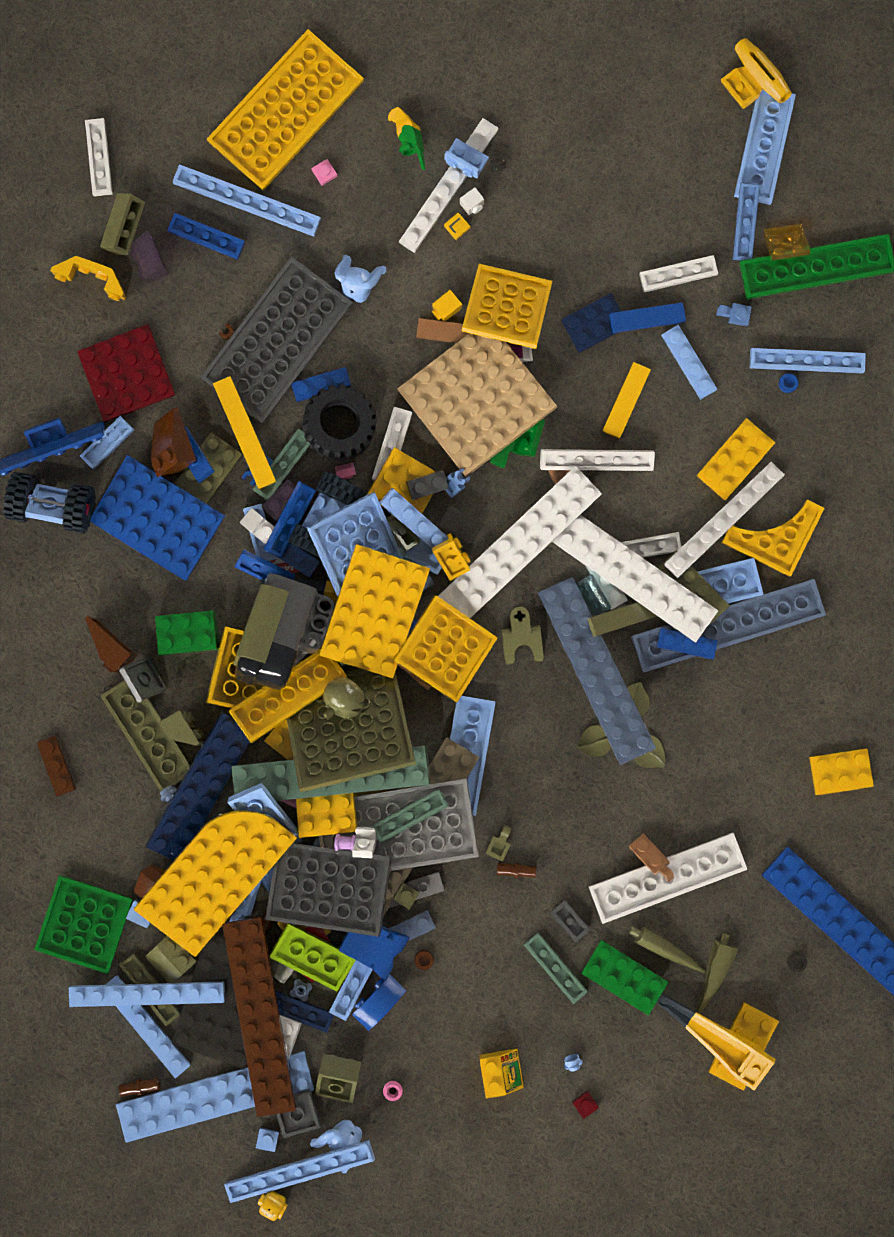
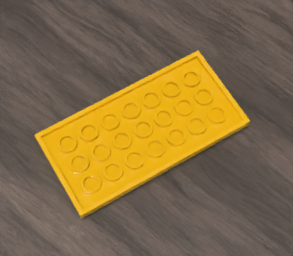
[207,29,364,191]

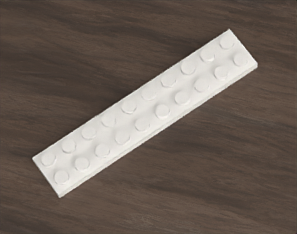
[438,466,602,618]
[552,515,718,643]

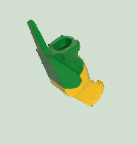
[388,107,426,170]

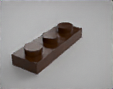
[37,736,76,797]

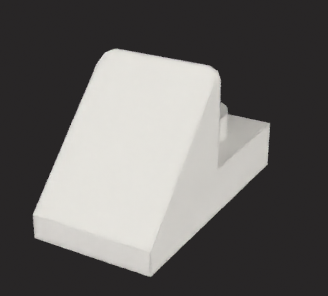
[239,508,274,544]

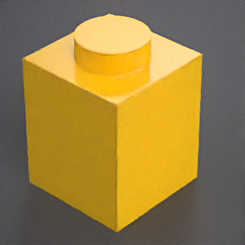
[432,290,462,322]

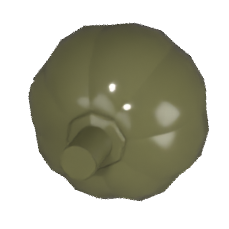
[323,677,365,720]

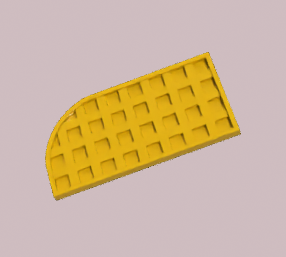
[134,810,297,957]

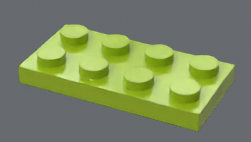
[269,923,356,991]

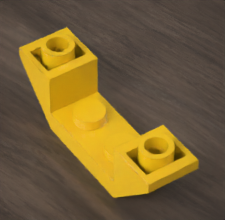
[50,256,126,301]

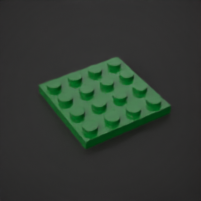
[34,875,134,974]

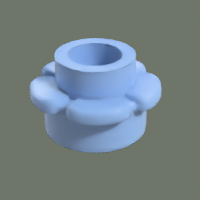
[564,1054,583,1071]

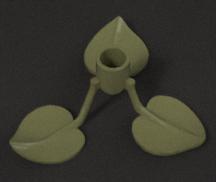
[577,682,665,768]

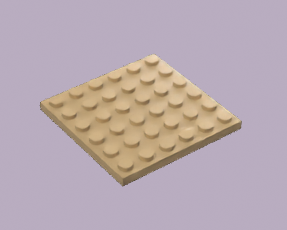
[397,333,557,477]

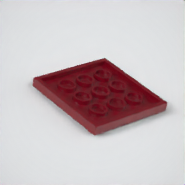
[77,324,176,422]

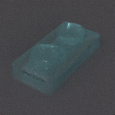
[576,574,611,616]

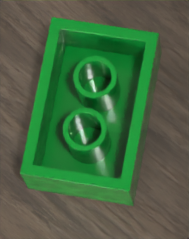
[155,611,219,655]

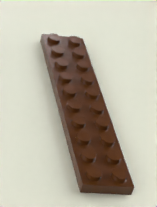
[222,917,296,1117]

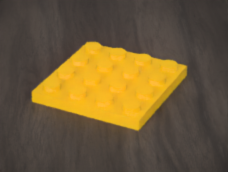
[462,264,552,349]
[393,595,497,702]

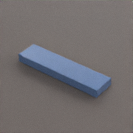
[732,182,760,261]

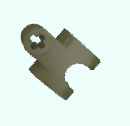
[502,607,544,665]

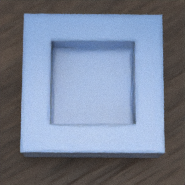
[256,1127,279,1152]

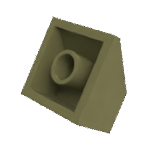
[145,936,200,983]
[315,1054,361,1103]

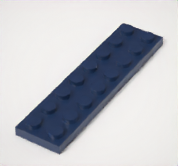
[146,711,250,860]

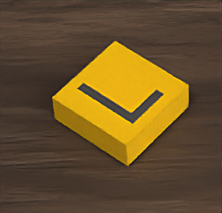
[444,213,470,240]

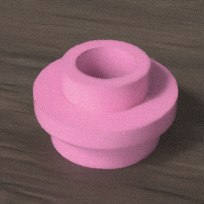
[383,1081,403,1101]

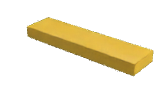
[602,362,651,439]

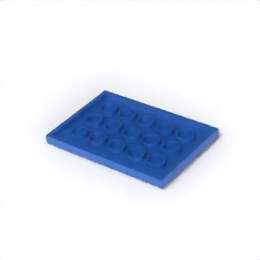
[90,455,226,581]

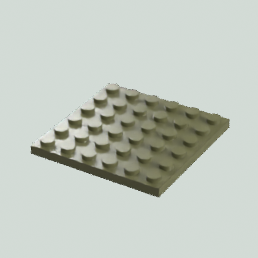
[286,668,416,792]

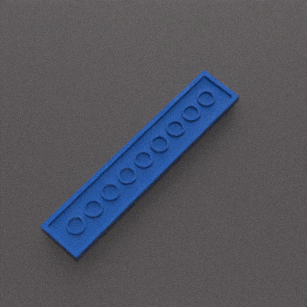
[761,846,894,995]

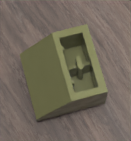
[159,710,205,746]

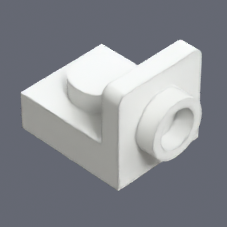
[352,827,376,858]

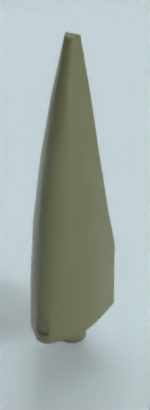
[629,925,706,973]
[696,933,738,1014]

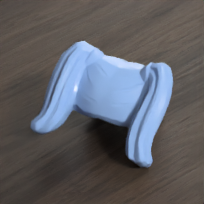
[335,255,386,303]
[310,1120,362,1173]

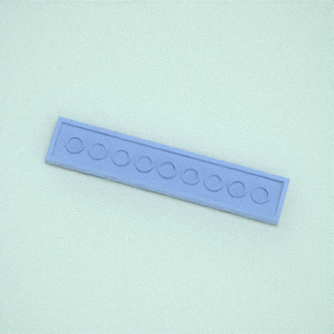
[116,1051,314,1143]

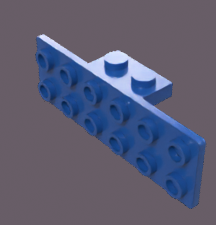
[0,417,105,476]

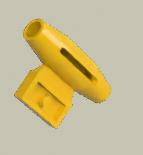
[721,38,792,109]

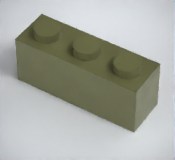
[100,193,145,255]

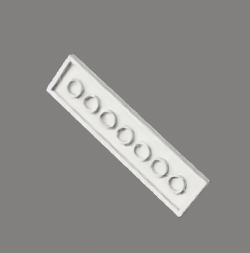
[588,833,747,924]

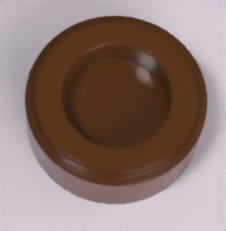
[414,950,434,970]

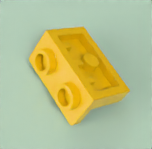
[431,533,471,581]

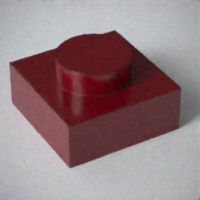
[572,1090,599,1119]

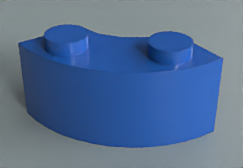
[352,975,407,1031]

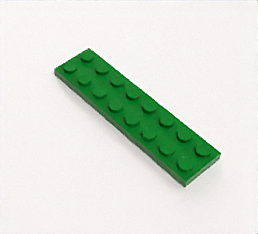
[739,234,894,300]

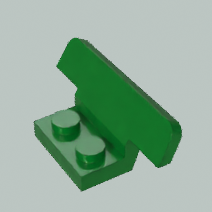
[490,419,545,468]

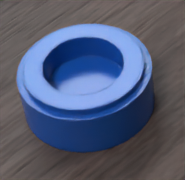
[778,373,799,393]

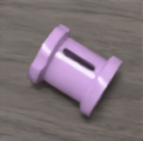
[334,834,356,852]

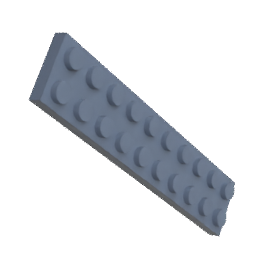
[538,577,656,765]
[631,579,826,673]

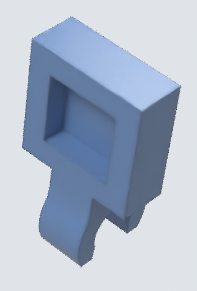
[716,303,751,326]

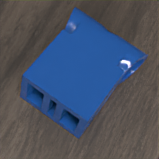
[339,926,410,980]

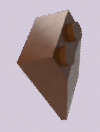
[151,407,196,477]
[85,616,137,673]

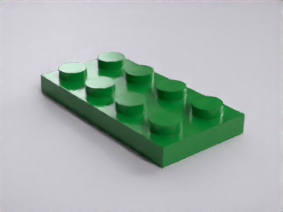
[581,940,668,1016]

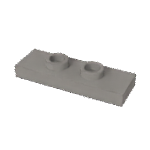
[389,872,445,908]

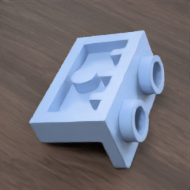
[445,138,489,178]

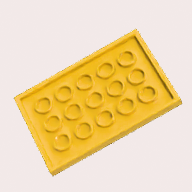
[319,544,430,678]

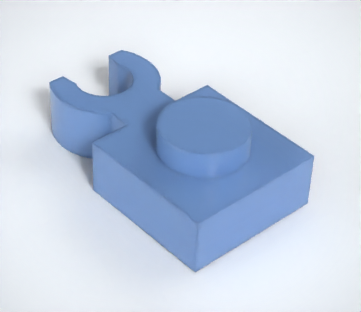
[446,468,470,498]

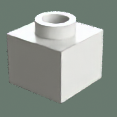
[460,188,484,215]

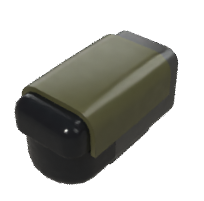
[233,574,334,690]

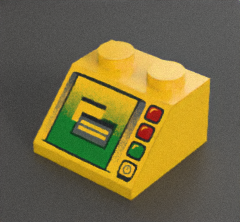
[479,1049,524,1098]

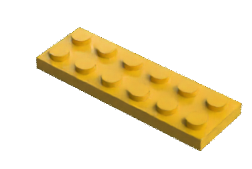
[229,649,347,743]

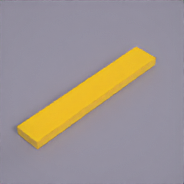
[213,376,276,489]

